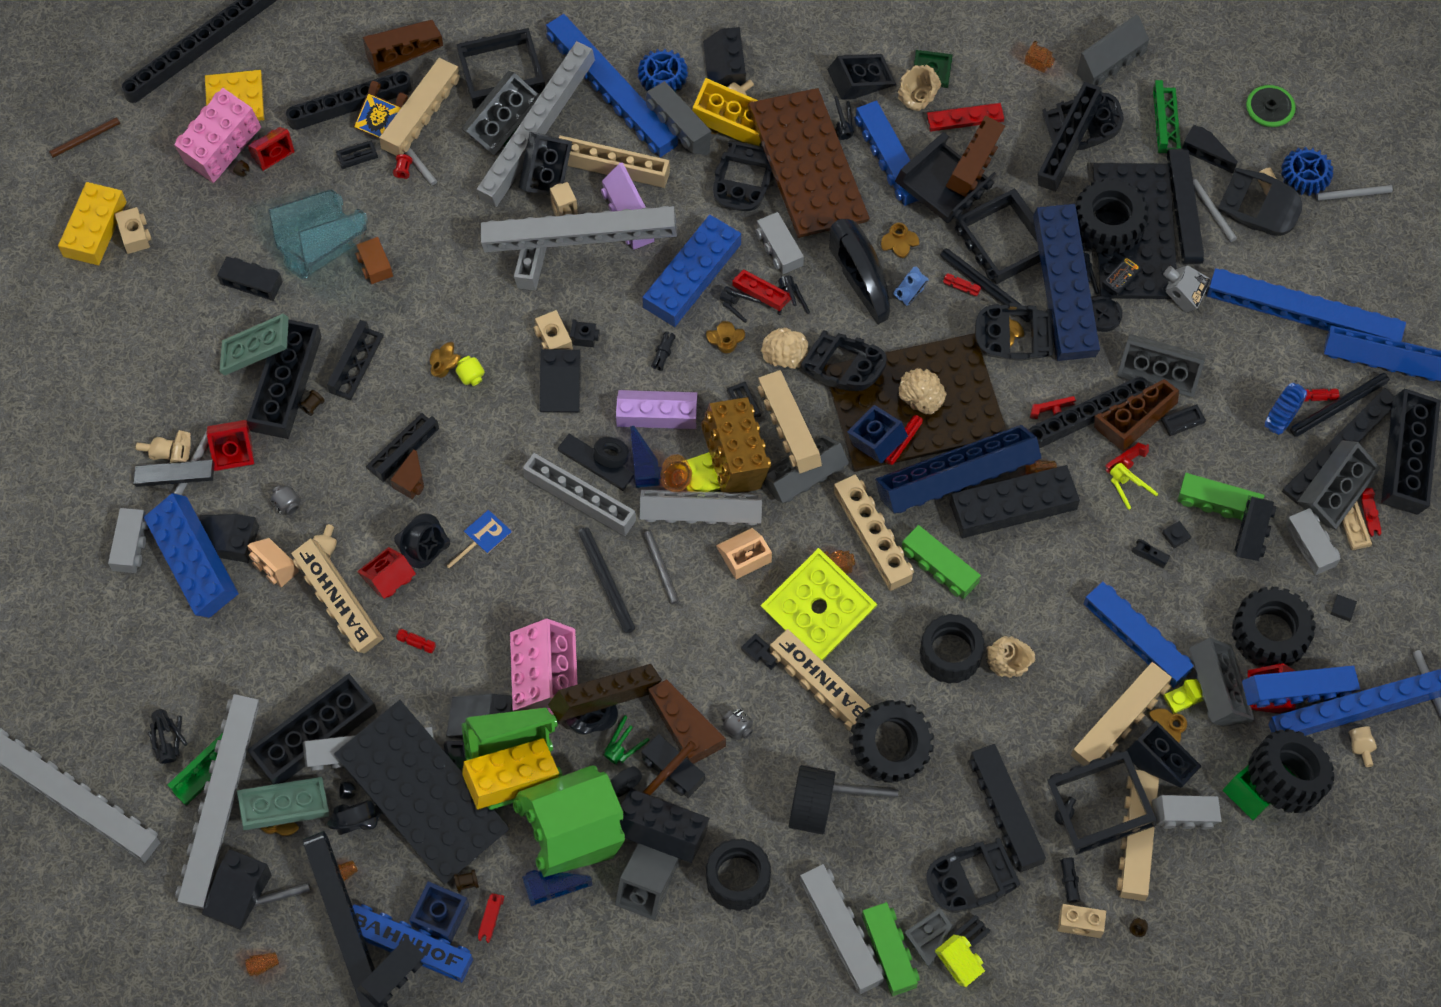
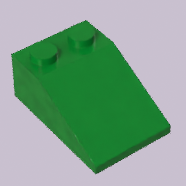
[1222,763,1297,821]

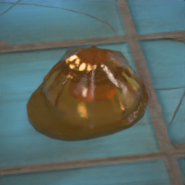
[661,454,693,492]

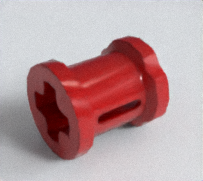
[393,154,413,179]

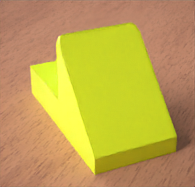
[1164,679,1204,714]

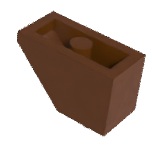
[391,449,424,500]

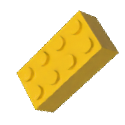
[692,78,761,146]
[58,182,126,265]
[462,738,559,809]

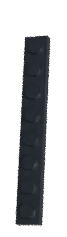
[1282,388,1395,504]

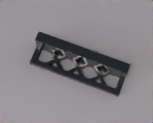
[327,320,384,400]
[366,413,439,482]

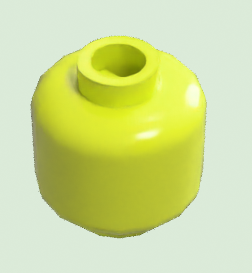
[455,356,485,386]

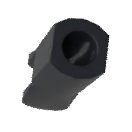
[1131,539,1170,568]

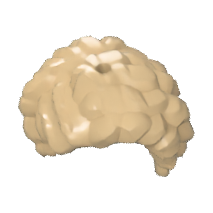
[898,65,941,111]
[761,328,808,369]
[899,368,947,414]
[986,636,1035,678]

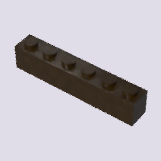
[548,664,662,722]

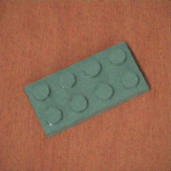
[220,313,289,376]
[237,777,329,831]

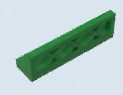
[1153,80,1181,153]
[167,733,223,806]

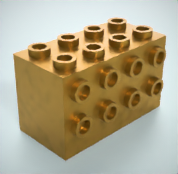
[701,397,771,493]

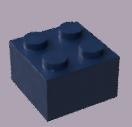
[847,405,908,463]
[409,881,469,943]

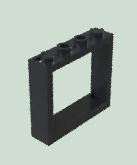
[456,28,545,108]
[955,188,1041,285]
[1047,751,1157,855]

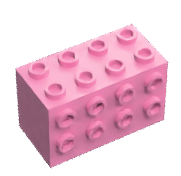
[174,88,261,183]
[510,619,578,715]

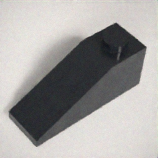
[1182,124,1238,174]

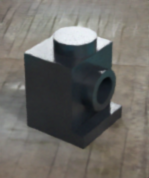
[570,319,600,348]

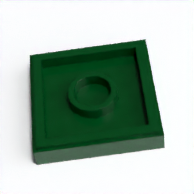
[914,50,953,88]

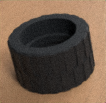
[920,614,984,684]
[788,765,835,835]
[706,838,771,911]

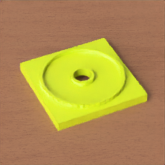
[761,548,877,661]

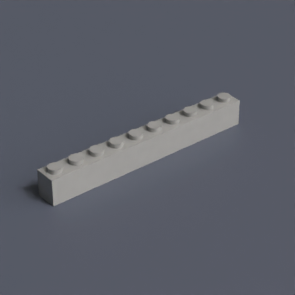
[477,41,595,207]
[481,206,677,253]
[175,694,260,909]
[0,728,160,863]

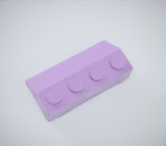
[601,162,654,250]
[616,390,698,429]

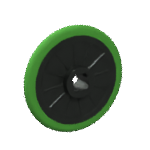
[1246,85,1295,127]

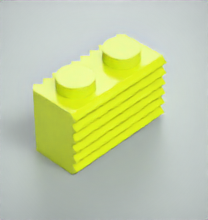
[935,934,985,987]

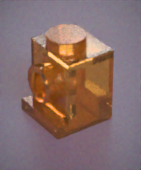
[1024,40,1055,73]
[824,550,855,574]

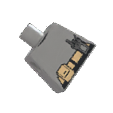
[1163,266,1211,312]

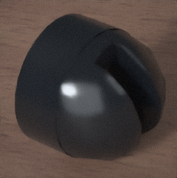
[339,782,356,799]

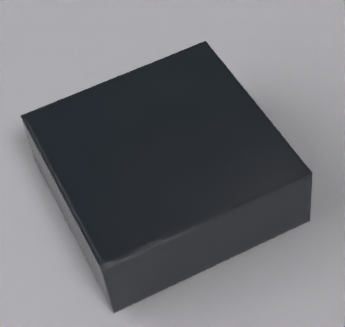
[1330,594,1357,622]

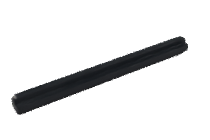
[940,248,1031,322]
[1290,373,1390,437]
[578,527,635,634]

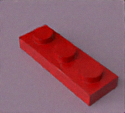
[732,269,791,311]

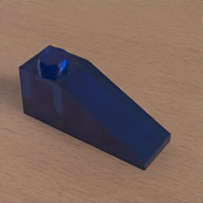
[630,426,663,488]
[522,870,593,906]

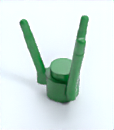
[603,715,650,764]

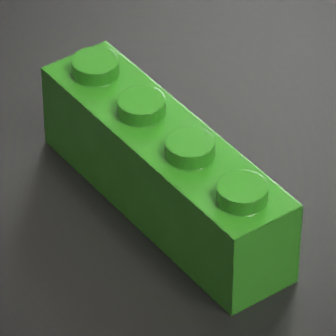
[1177,473,1264,521]
[902,525,981,599]
[862,902,920,996]

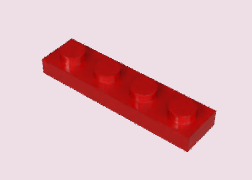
[927,103,1004,132]

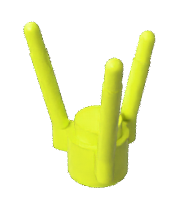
[1110,463,1158,509]

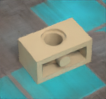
[550,182,578,216]
[115,207,152,254]
[533,310,573,350]
[1058,904,1106,938]

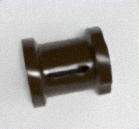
[298,390,325,416]
[454,869,479,893]

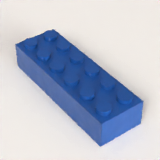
[643,214,741,327]
[144,493,239,618]

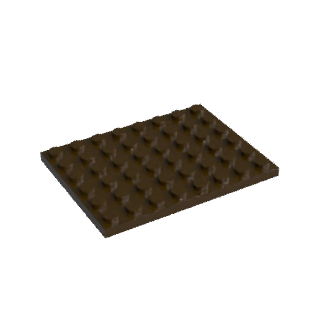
[824,333,1006,472]

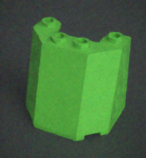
[461,708,563,810]
[513,765,625,877]

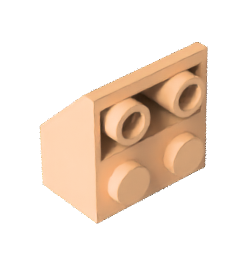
[716,528,772,579]
[248,538,299,587]

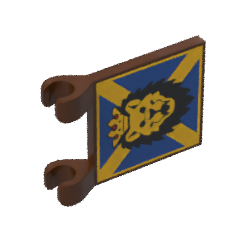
[353,81,408,138]

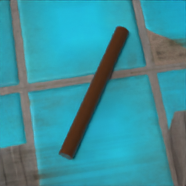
[49,117,120,158]
[642,741,696,796]

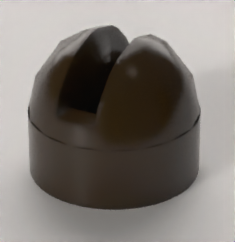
[233,160,250,177]
[1129,918,1148,937]

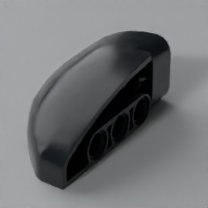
[829,219,890,325]

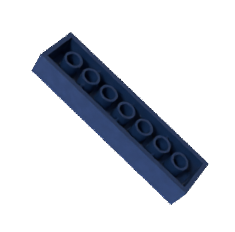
[1033,204,1100,361]
[875,425,1042,513]

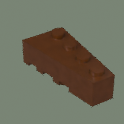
[362,20,443,74]
[946,115,1005,197]
[1094,379,1179,452]
[648,679,726,764]

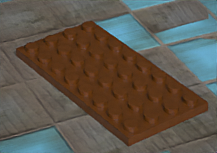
[748,88,870,238]

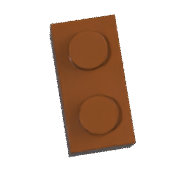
[355,237,393,284]

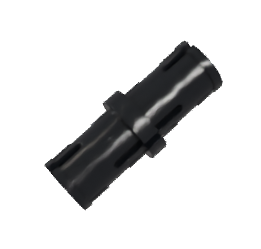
[651,331,676,371]
[1060,857,1081,903]

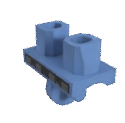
[893,266,929,306]

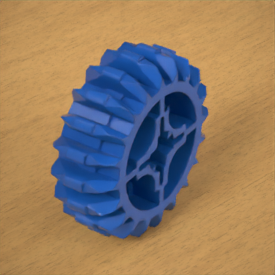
[638,48,688,93]
[1281,146,1333,196]
[1265,383,1307,435]

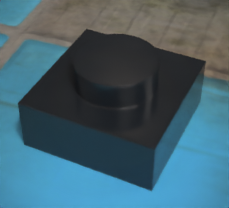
[1162,521,1191,549]

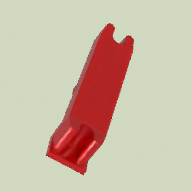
[1030,396,1076,419]
[1105,442,1149,474]
[1361,488,1382,537]
[478,893,504,943]

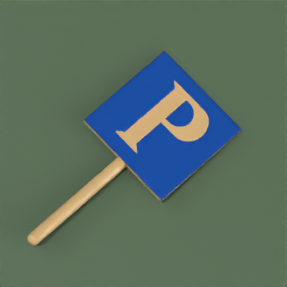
[447,510,512,568]

